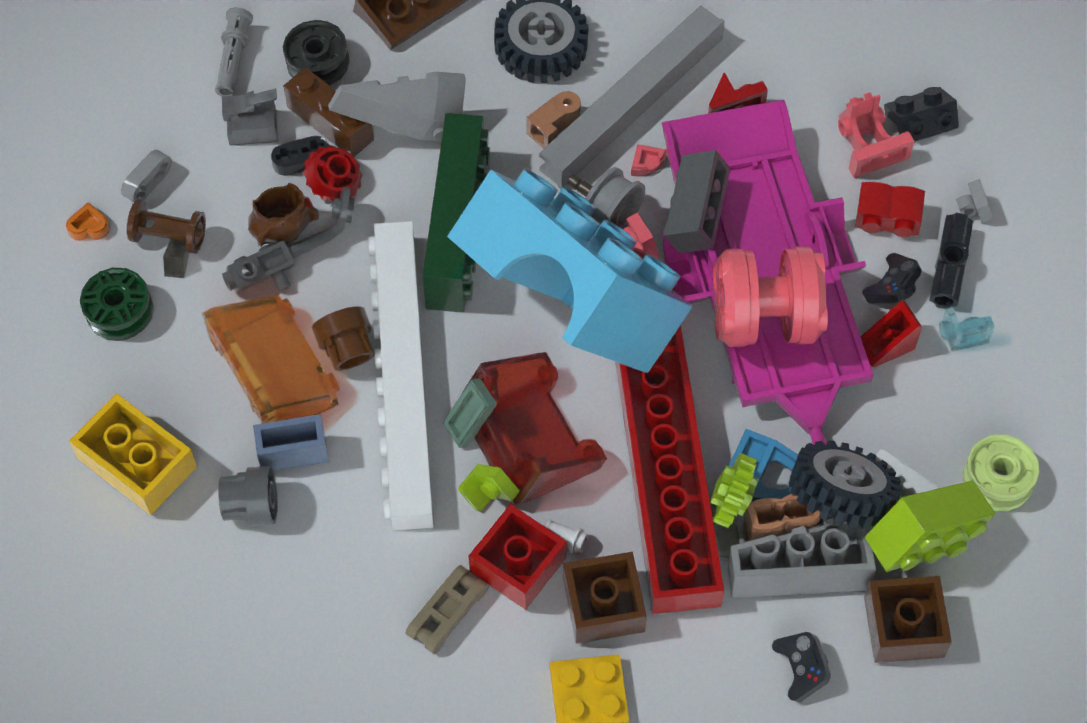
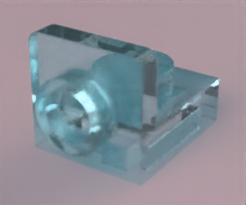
[939,307,995,351]

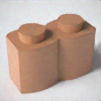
[744,494,820,541]

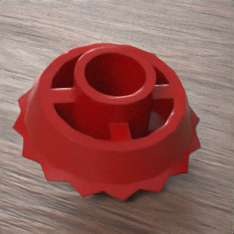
[303,146,363,202]

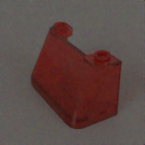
[462,352,607,505]

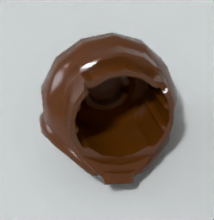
[248,183,319,247]

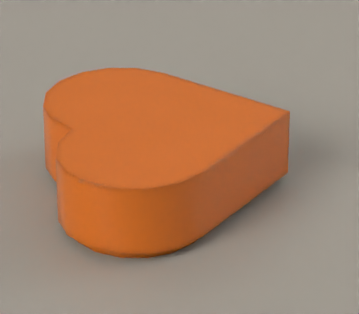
[66,202,110,241]

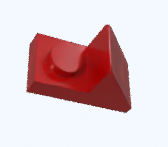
[708,73,768,114]

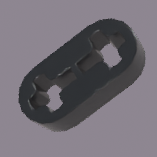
[271,135,329,176]

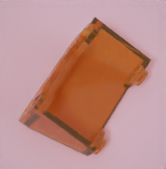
[202,295,340,424]

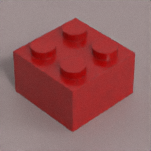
[468,504,567,610]

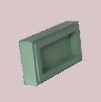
[443,378,497,448]

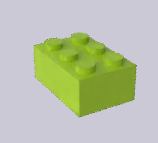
[864,480,996,572]

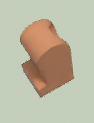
[526,91,581,149]

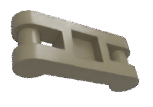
[405,565,489,654]

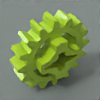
[710,453,759,528]

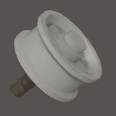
[567,167,645,229]

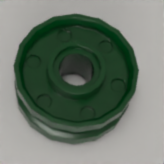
[80,267,154,341]

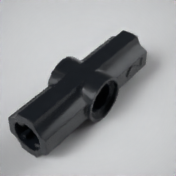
[929,212,974,309]

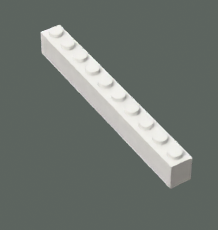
[368,221,434,531]

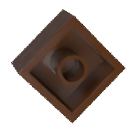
[563,551,647,644]
[864,576,952,663]

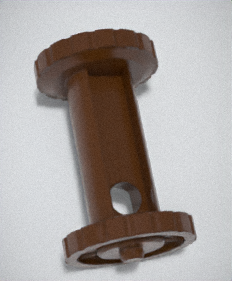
[126,200,206,254]

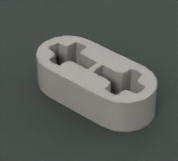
[121,149,172,202]

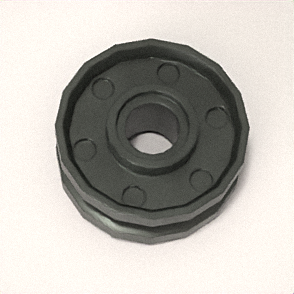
[283,20,350,86]

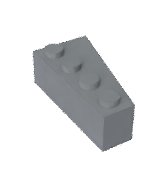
[728,518,876,598]

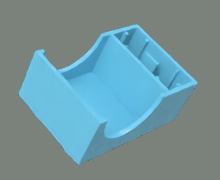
[447,168,693,373]

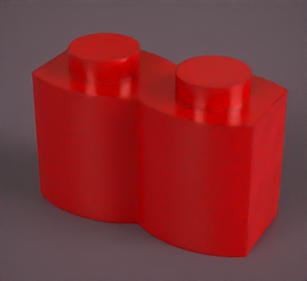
[855,182,925,238]

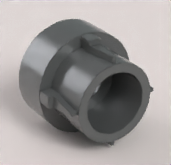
[218,466,278,526]

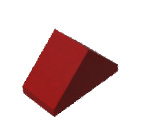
[860,300,922,367]

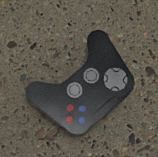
[862,253,922,303]
[772,632,831,702]

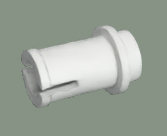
[545,520,588,554]

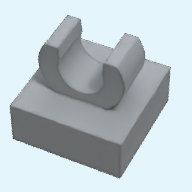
[956,179,994,224]

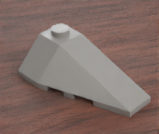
[328,72,466,142]

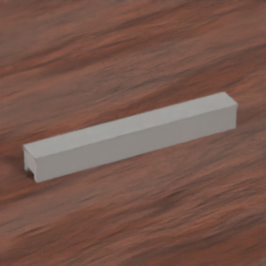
[539,5,725,189]

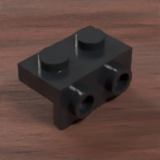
[884,87,959,142]

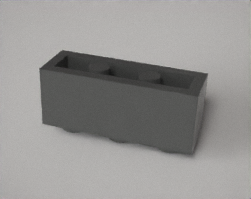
[664,150,731,253]

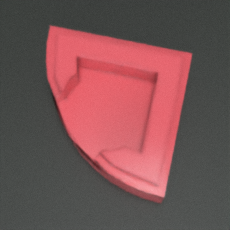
[631,144,668,176]

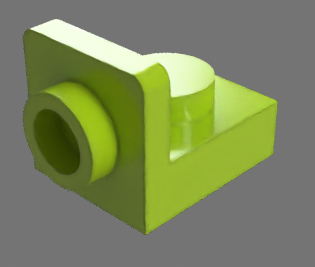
[458,464,520,511]

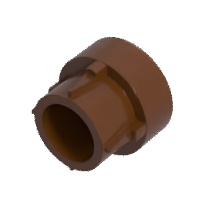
[312,306,375,371]

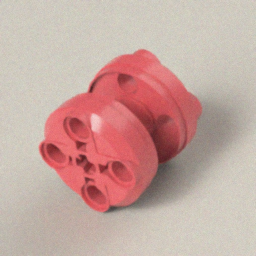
[713,246,828,347]

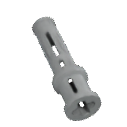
[215,7,253,96]

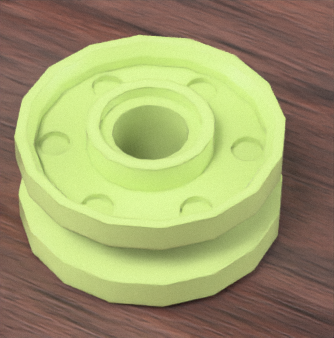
[962,435,1040,511]

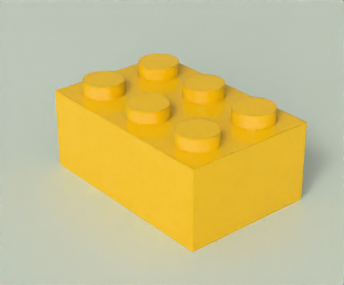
[69,393,197,516]

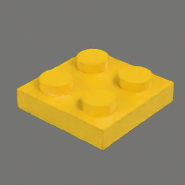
[549,654,629,723]

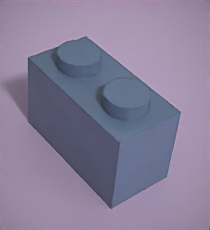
[253,414,329,471]

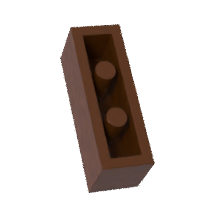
[283,67,374,157]

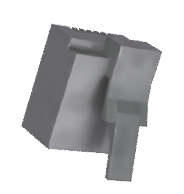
[222,88,278,145]

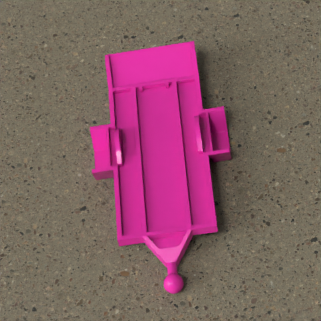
[661,100,873,445]

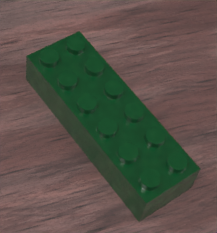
[422,113,490,313]

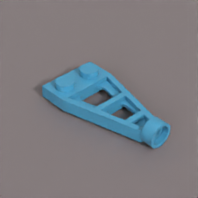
[729,429,821,513]

